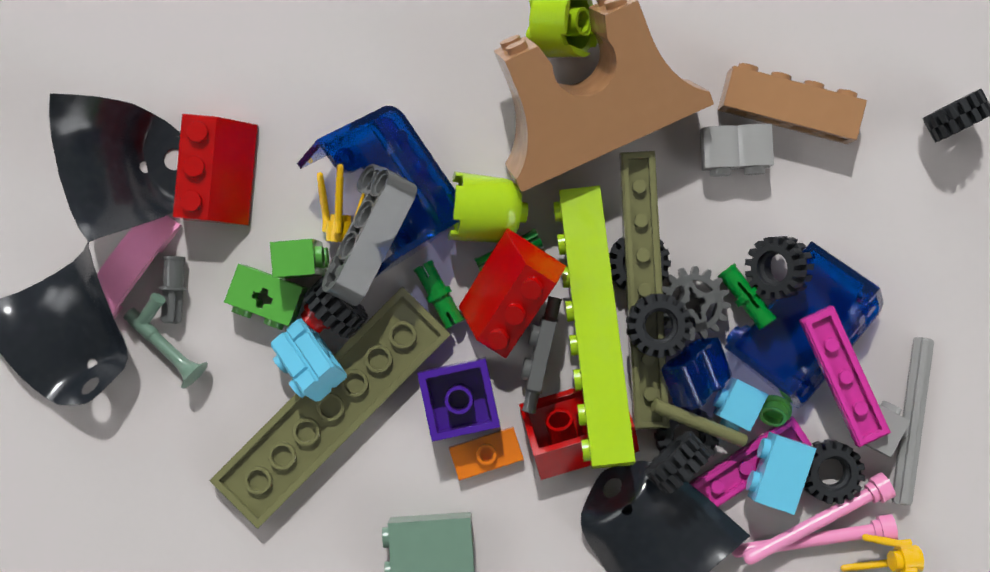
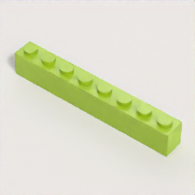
[553,185,636,469]

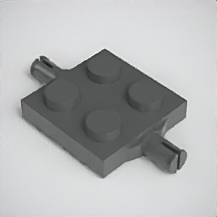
[520,296,562,414]

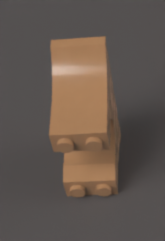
[494,0,714,192]

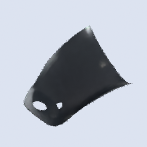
[49,93,180,242]
[0,241,128,405]
[581,461,750,572]

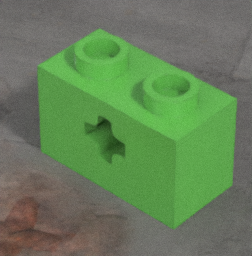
[270,239,330,279]
[224,264,308,330]

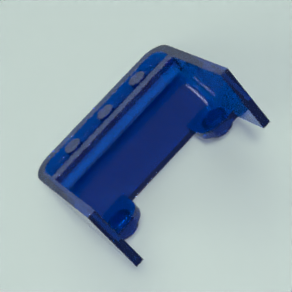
[297,106,459,278]

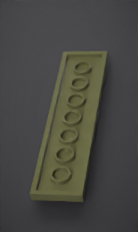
[209,286,451,529]

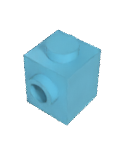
[713,377,769,431]

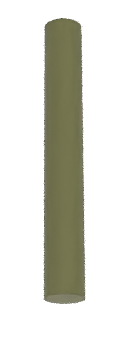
[651,398,748,448]

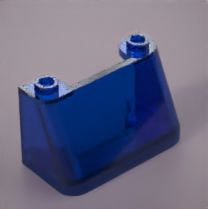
[724,241,884,409]

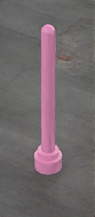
[744,472,896,565]
[732,514,898,558]

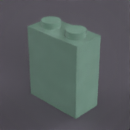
[382,512,475,572]

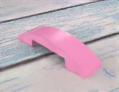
[97,215,182,319]

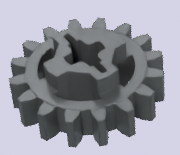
[662,266,731,340]

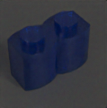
[661,337,732,410]

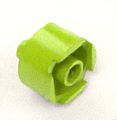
[526,0,598,58]

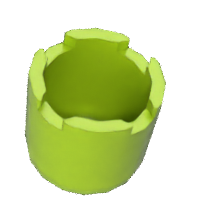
[447,171,528,243]

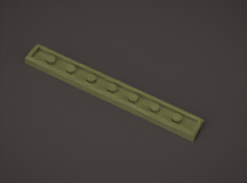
[619,151,670,430]

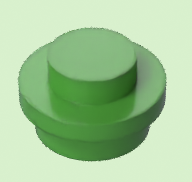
[759,395,792,427]

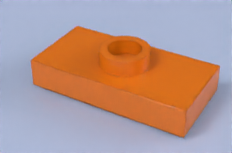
[449,426,524,481]

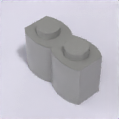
[700,124,774,177]

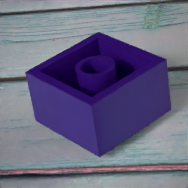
[417,357,500,442]

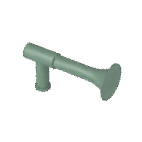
[123,293,208,389]

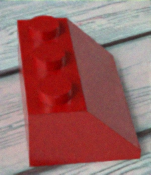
[173,114,258,226]
[458,228,566,359]
[519,388,640,480]

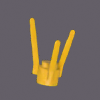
[317,164,365,242]
[840,534,924,572]

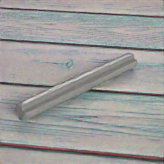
[892,337,934,505]

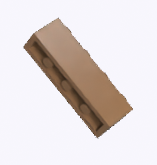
[717,63,867,144]

